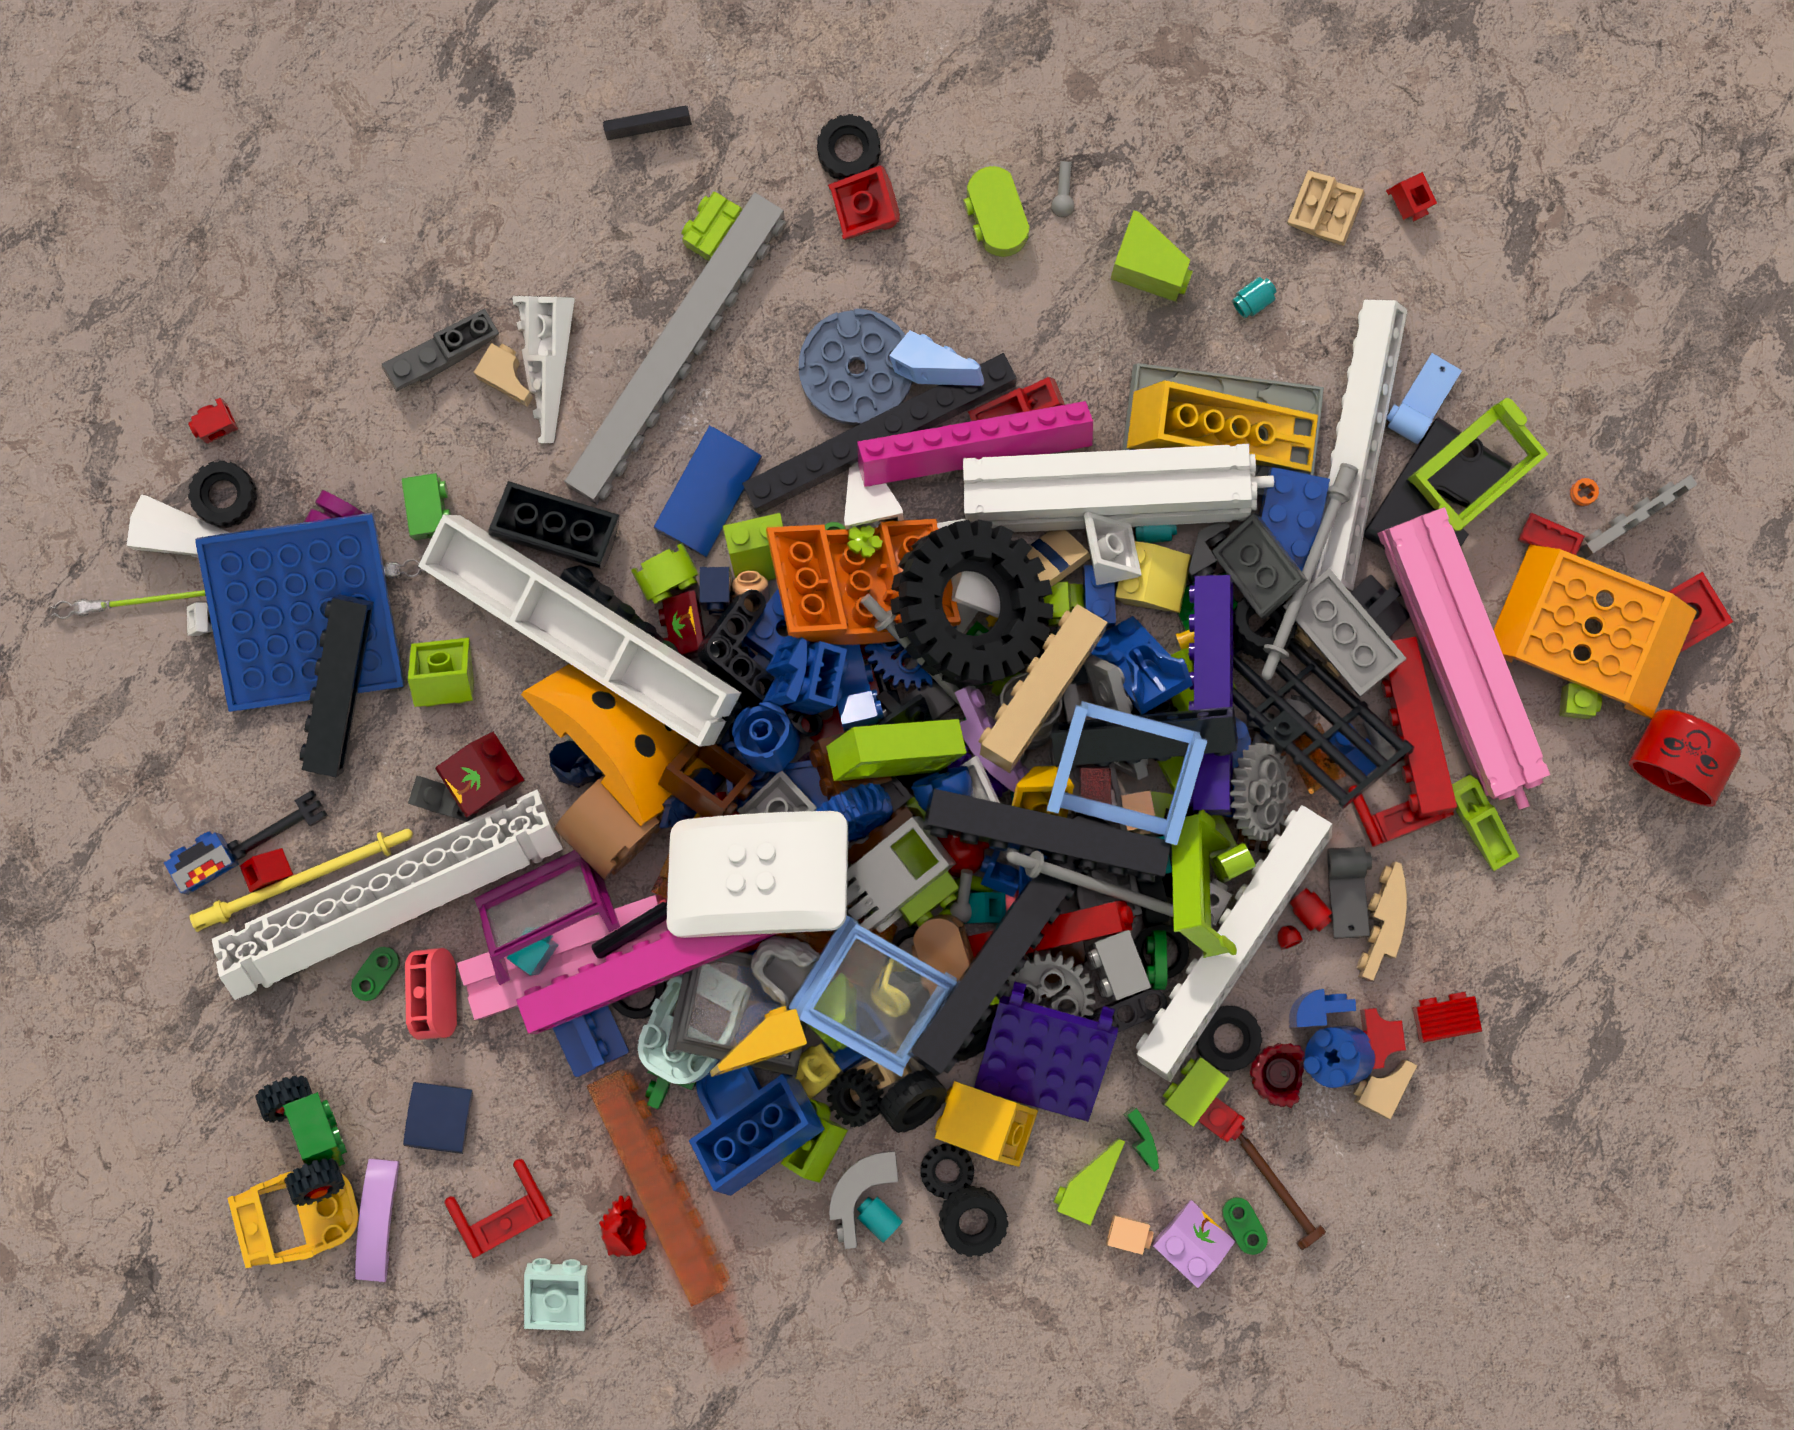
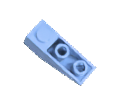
[889,330,985,386]

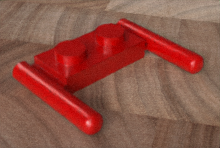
[1348,785,1454,847]
[444,1159,552,1259]

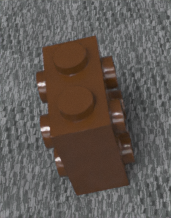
[809,725,892,801]

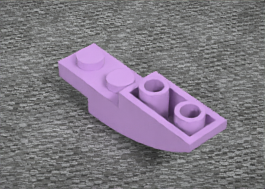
[955,686,1029,793]

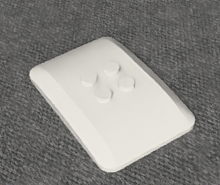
[666,811,848,938]

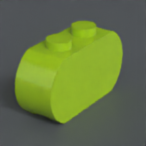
[963,166,1030,257]

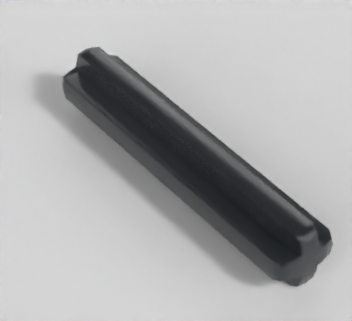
[591,902,667,958]

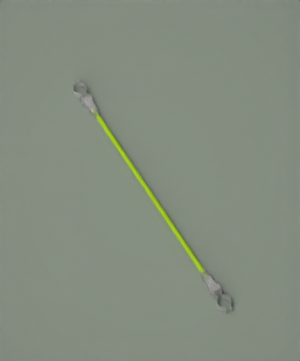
[51,559,425,619]

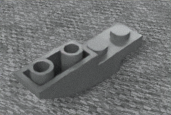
[382,308,499,392]

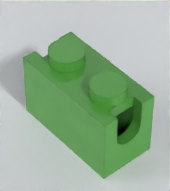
[402,473,451,541]

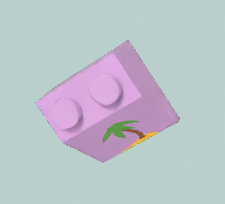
[1151,1200,1235,1288]

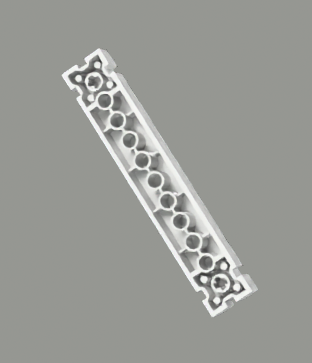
[212,790,563,1000]

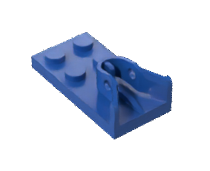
[1092,616,1193,714]

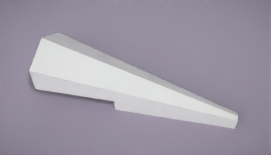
[513,296,575,443]
[127,495,229,558]

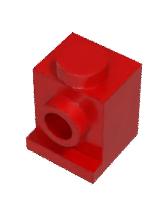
[1386,172,1437,222]
[188,397,238,444]

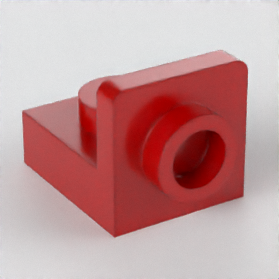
[1198,1097,1245,1142]

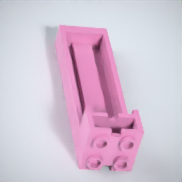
[457,895,668,1020]

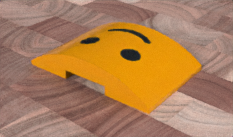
[521,663,716,826]

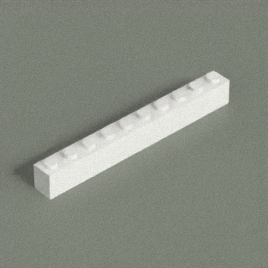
[1311,300,1407,591]

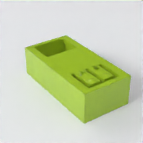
[826,719,967,781]

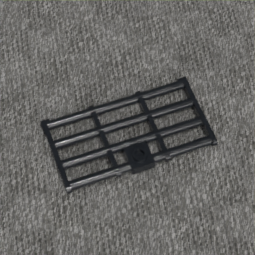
[1233,618,1415,809]

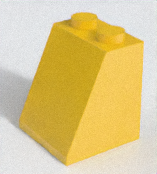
[935,1081,1038,1167]

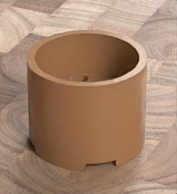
[554,775,663,881]

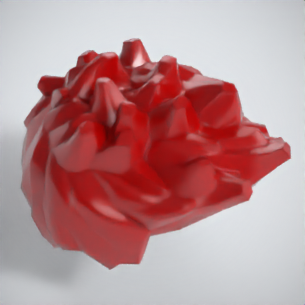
[599,1196,647,1257]

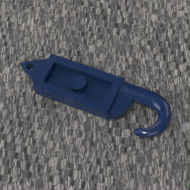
[660,768,726,828]

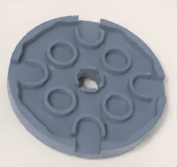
[799,309,913,425]

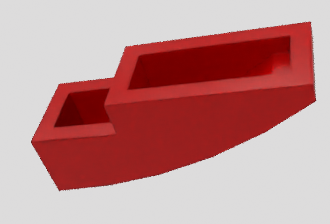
[968,377,1065,421]

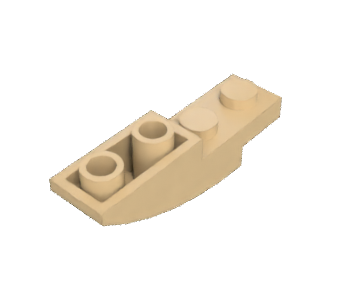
[1357,862,1407,981]

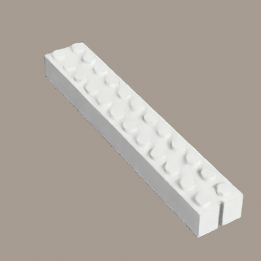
[418,515,741,747]

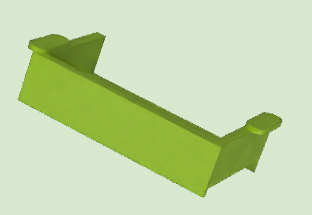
[1407,398,1548,532]
[1172,810,1237,958]

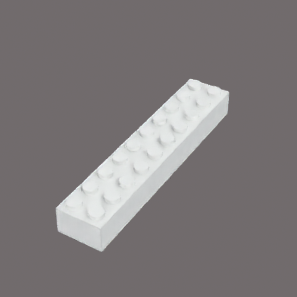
[1136,805,1332,1082]

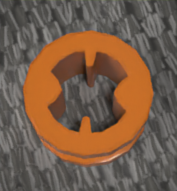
[1570,478,1599,506]

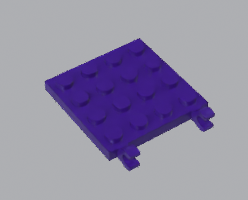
[974,981,1118,1122]

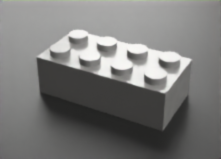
[1085,930,1151,1002]

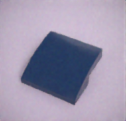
[403,1082,473,1154]

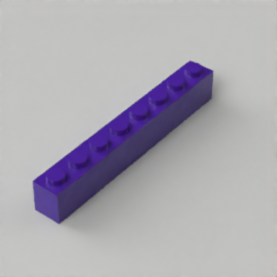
[1189,575,1233,816]

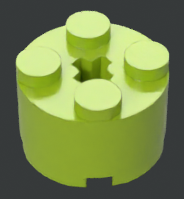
[631,543,699,604]

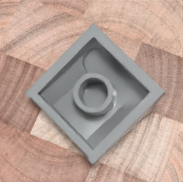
[737,771,817,814]

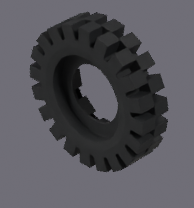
[891,520,1053,686]

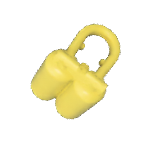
[796,1043,842,1099]

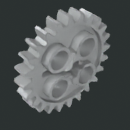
[1230,743,1292,841]
[997,949,1095,1019]

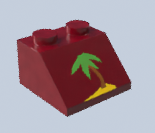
[658,590,705,659]
[435,731,525,818]

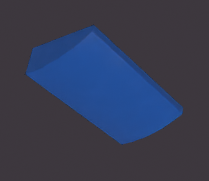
[654,425,762,558]

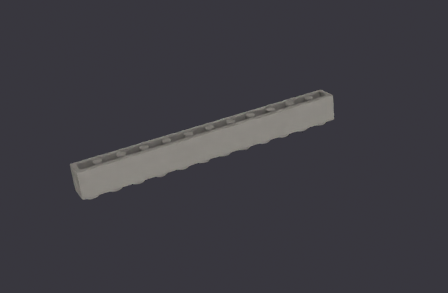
[564,192,786,505]

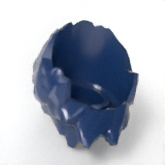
[549,740,603,788]

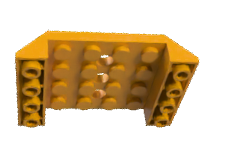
[1493,545,1697,719]

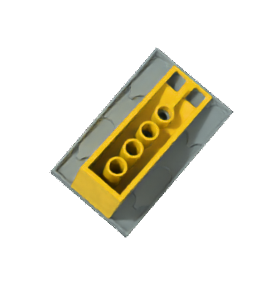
[1122,363,1324,497]

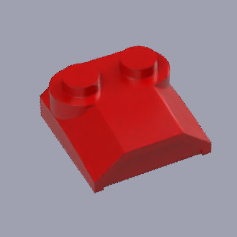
[828,165,900,240]

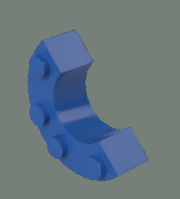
[832,644,884,731]

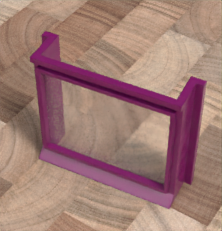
[474,850,620,985]

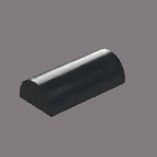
[488,481,619,570]

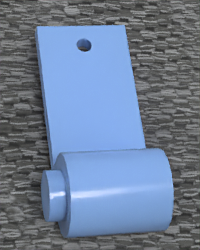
[1386,353,1462,445]

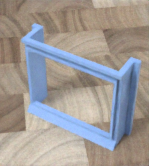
[1047,701,1207,845]

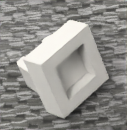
[187,602,213,636]

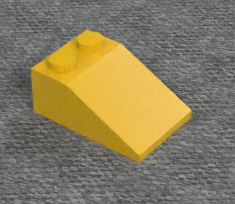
[710,1006,807,1077]

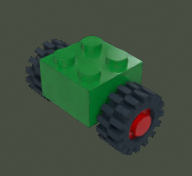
[255,1075,347,1206]

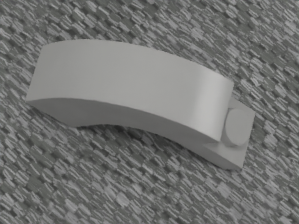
[829,1151,899,1249]

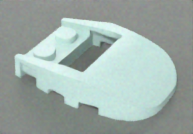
[638,964,752,1084]

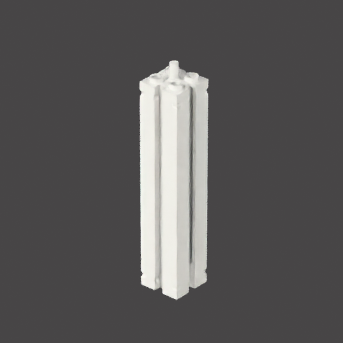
[963,444,1274,532]

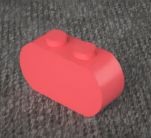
[405,948,457,1040]

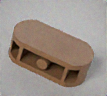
[912,914,974,997]

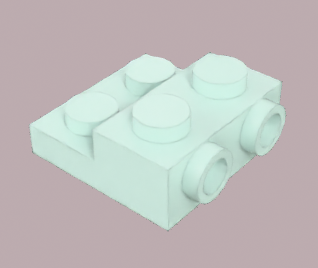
[524,1258,588,1331]

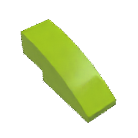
[1452,774,1520,871]

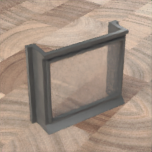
[666,952,807,1078]

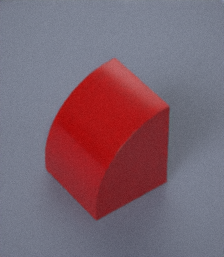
[239,848,293,893]

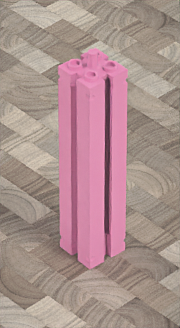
[1377,507,1550,810]

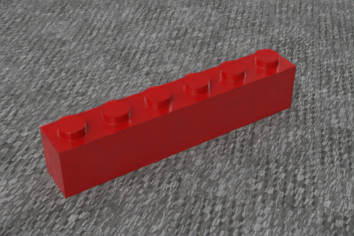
[1381,636,1457,819]

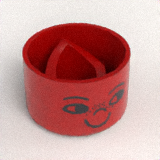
[1628,709,1741,807]

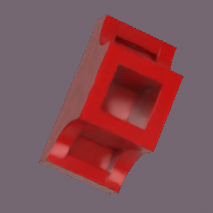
[1360,1008,1406,1069]

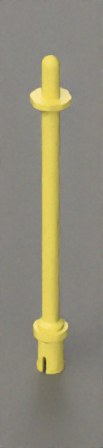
[190,829,413,932]

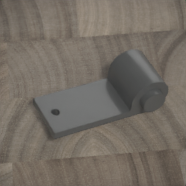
[1327,847,1372,939]

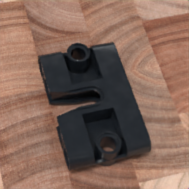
[1364,417,1512,550]

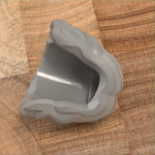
[751,936,820,1008]

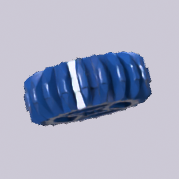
[816,783,893,842]

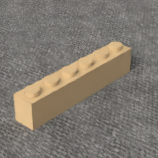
[978,604,1108,773]

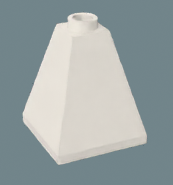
[844,462,904,529]

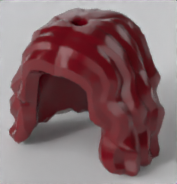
[1250,1043,1305,1108]

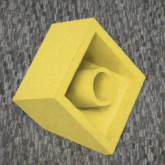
[1115,541,1192,613]

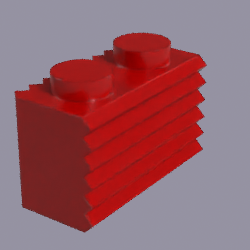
[1412,991,1482,1043]

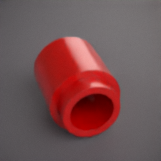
[1289,887,1332,932]

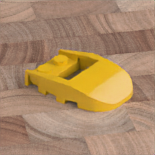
[227,1171,359,1268]

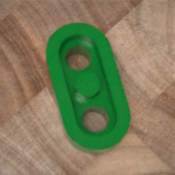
[1145,930,1167,990]
[351,947,400,1001]
[1222,1197,1268,1255]

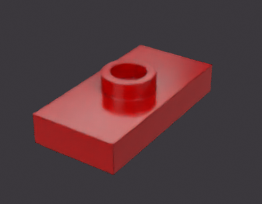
[1518,513,1585,556]

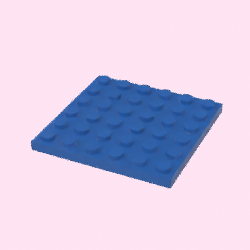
[195,512,405,712]

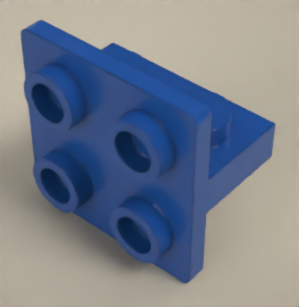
[553,1005,629,1077]

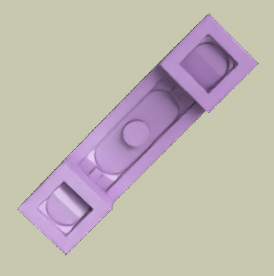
[355,1159,399,1282]

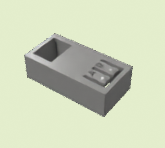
[847,816,957,940]

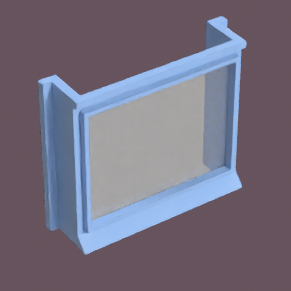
[788,915,957,1077]

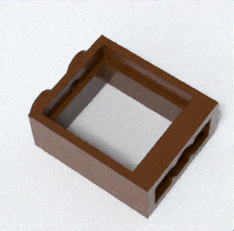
[658,741,756,817]

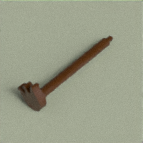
[1238,1133,1326,1250]

